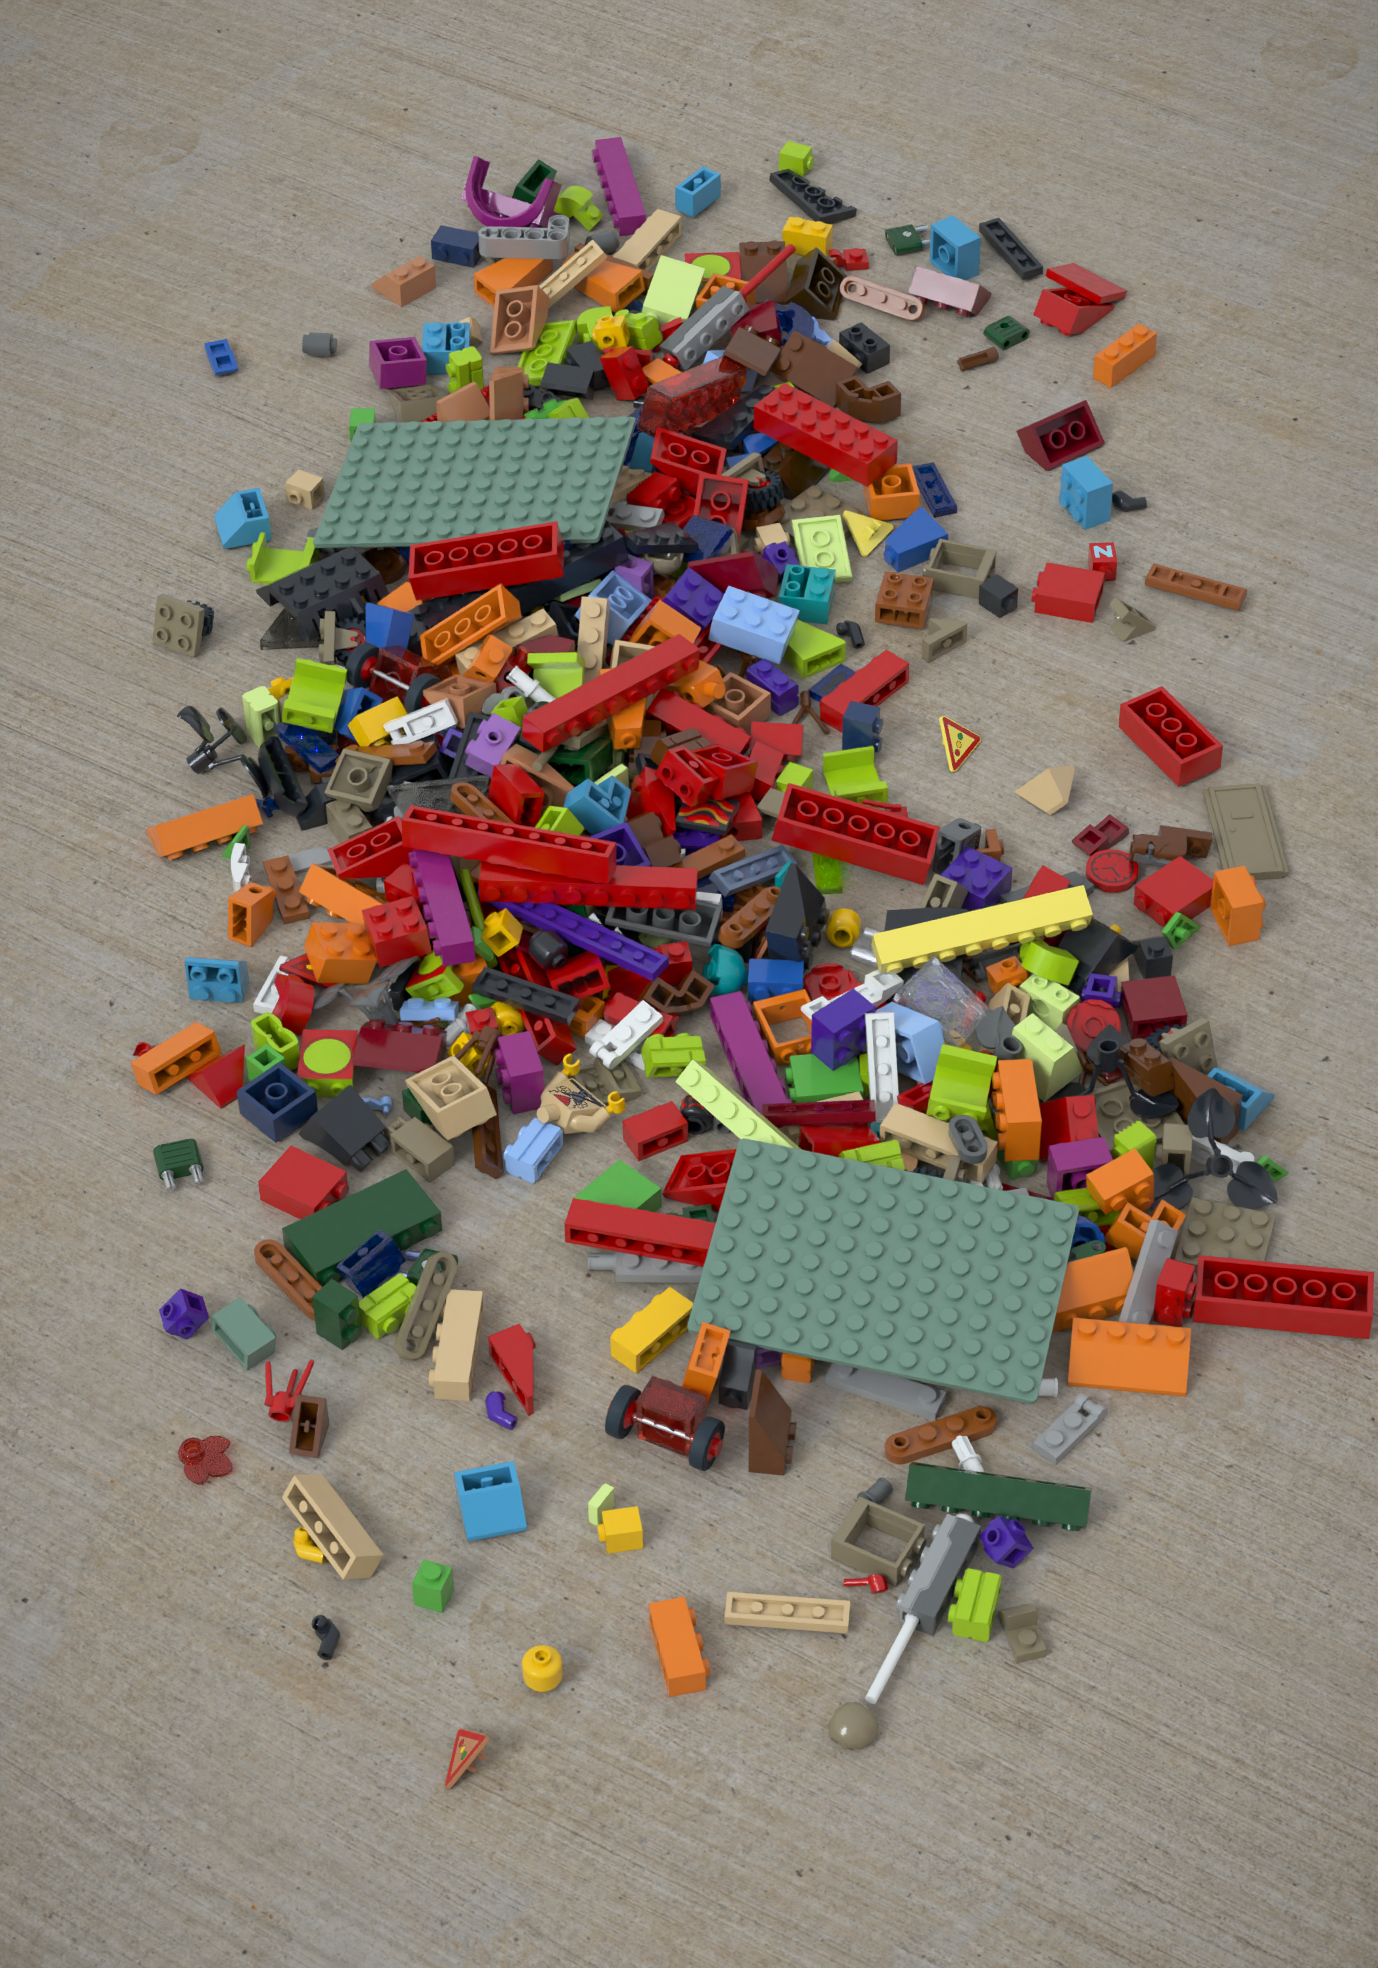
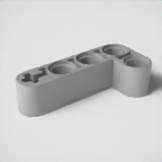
[478,215,570,259]

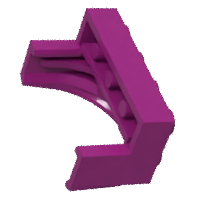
[461,156,562,228]

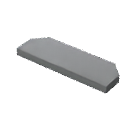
[263,847,333,883]

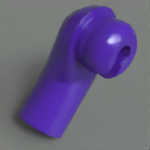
[485,1391,518,1430]

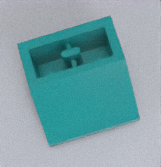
[778,564,836,624]

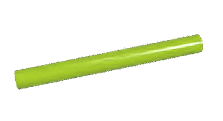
[459,869,498,968]

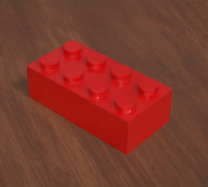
[1118,686,1223,787]

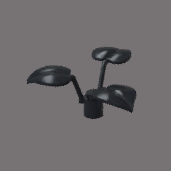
[177,706,269,799]
[1046,1024,1179,1119]
[1150,1088,1278,1209]

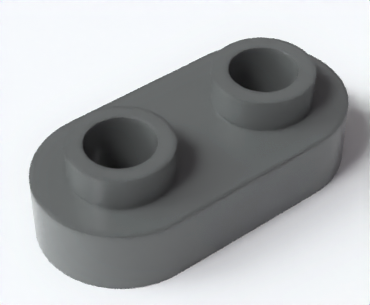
[949,1115,988,1164]

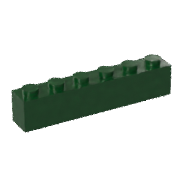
[905,1462,1092,1531]

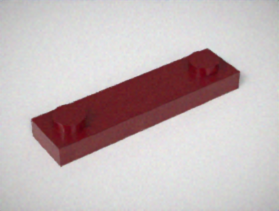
[762,1099,876,1128]

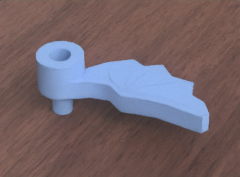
[807,317,832,345]
[361,1096,392,1115]

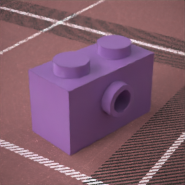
[465,713,521,778]

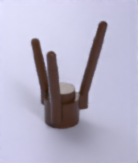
[455,1026,503,1085]

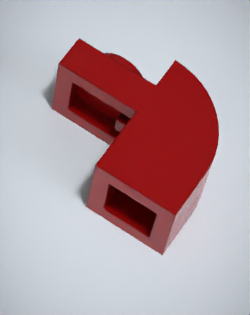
[271,973,314,1035]

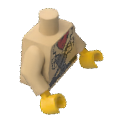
[537,1054,626,1134]

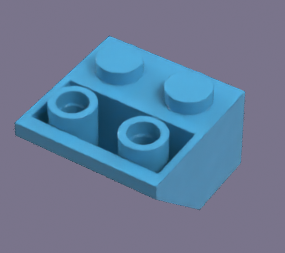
[422,322,470,375]
[214,488,271,549]
[184,957,249,1003]
[1207,1067,1275,1131]
[454,1461,527,1542]

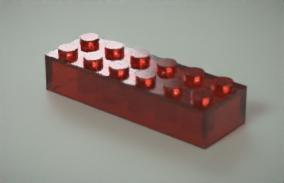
[637,355,748,438]

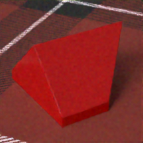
[187,1044,245,1109]

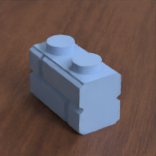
[503,1118,563,1184]

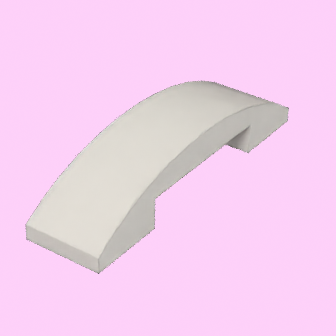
[801,969,904,1020]

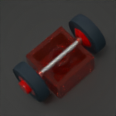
[345,643,442,714]
[605,1376,725,1471]

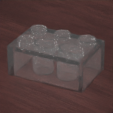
[892,956,992,1048]

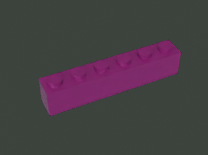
[592,137,646,236]
[408,848,475,967]
[710,991,792,1129]

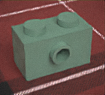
[211,1297,277,1370]

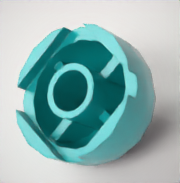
[702,944,749,998]

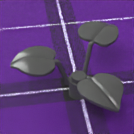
[312,956,421,1025]
[976,1006,1047,1104]

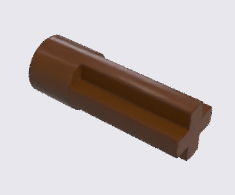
[957,347,999,371]

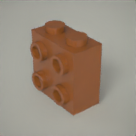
[875,571,934,629]

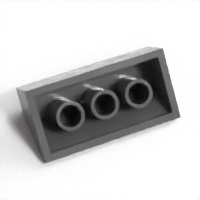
[605,900,722,947]

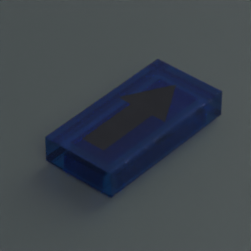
[808,664,855,702]

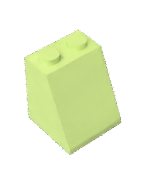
[642,255,705,330]
[1012,1013,1083,1102]

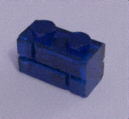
[336,1229,406,1298]

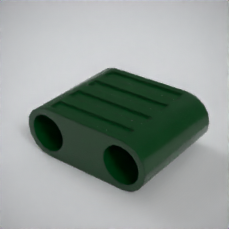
[983,316,1030,350]

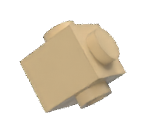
[285,469,325,510]
[753,523,790,555]

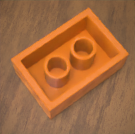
[991,1059,1042,1161]

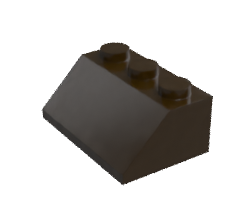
[785,247,848,320]
[762,442,831,501]

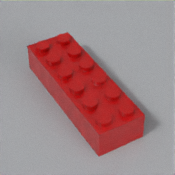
[754,383,898,487]
[409,521,564,601]
[771,783,940,885]
[1193,1255,1374,1339]

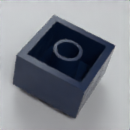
[237,1062,318,1143]

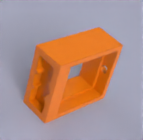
[753,989,812,1066]
[675,1322,730,1416]

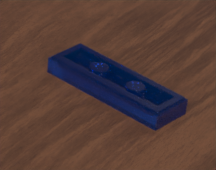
[912,462,957,518]
[273,722,340,774]

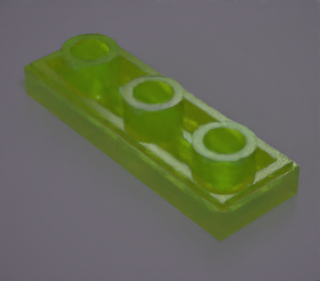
[811,852,843,895]

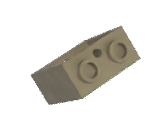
[922,539,997,599]
[831,1496,927,1586]

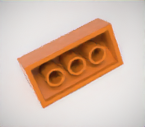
[420,584,522,672]
[146,794,263,860]
[299,863,389,928]
[1052,1247,1133,1333]
[1067,1318,1191,1397]

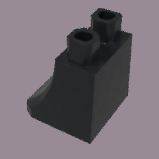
[392,734,450,810]
[1058,918,1139,994]
[299,1085,391,1172]

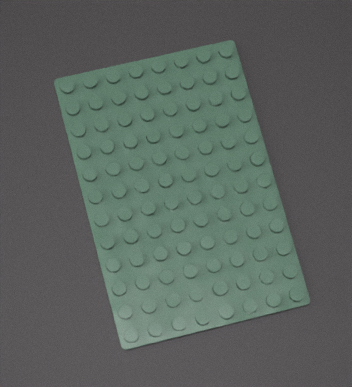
[313,416,636,548]
[687,1138,1079,1404]

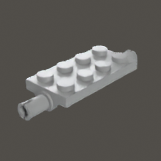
[588,1251,703,1283]

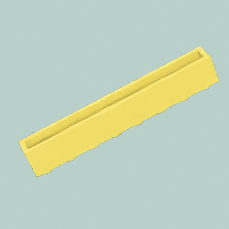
[871,885,1093,974]

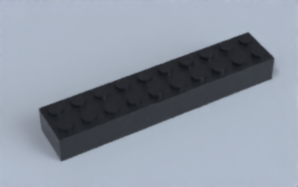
[404,520,629,670]

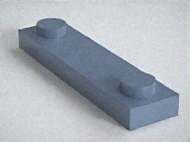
[709,845,799,897]

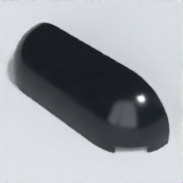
[258,736,308,817]

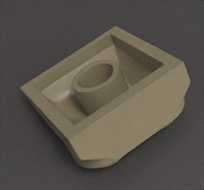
[324,749,393,812]

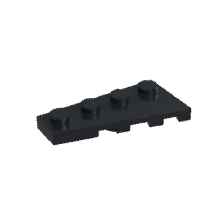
[769,169,857,224]
[692,385,776,450]

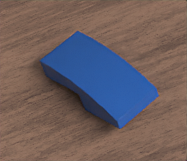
[204,339,238,376]

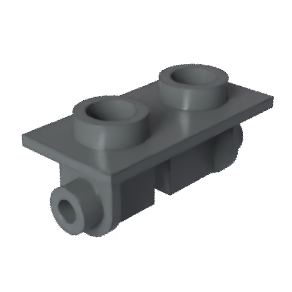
[968,943,1022,981]

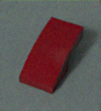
[1072,814,1129,856]

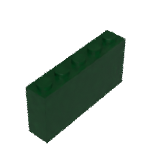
[479,738,613,784]
[282,1169,442,1287]

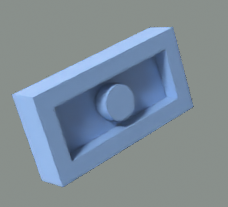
[400,998,459,1021]

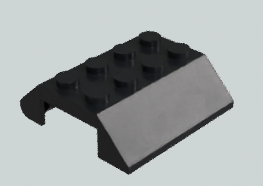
[256,546,390,643]

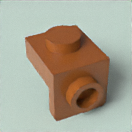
[976,829,1004,862]

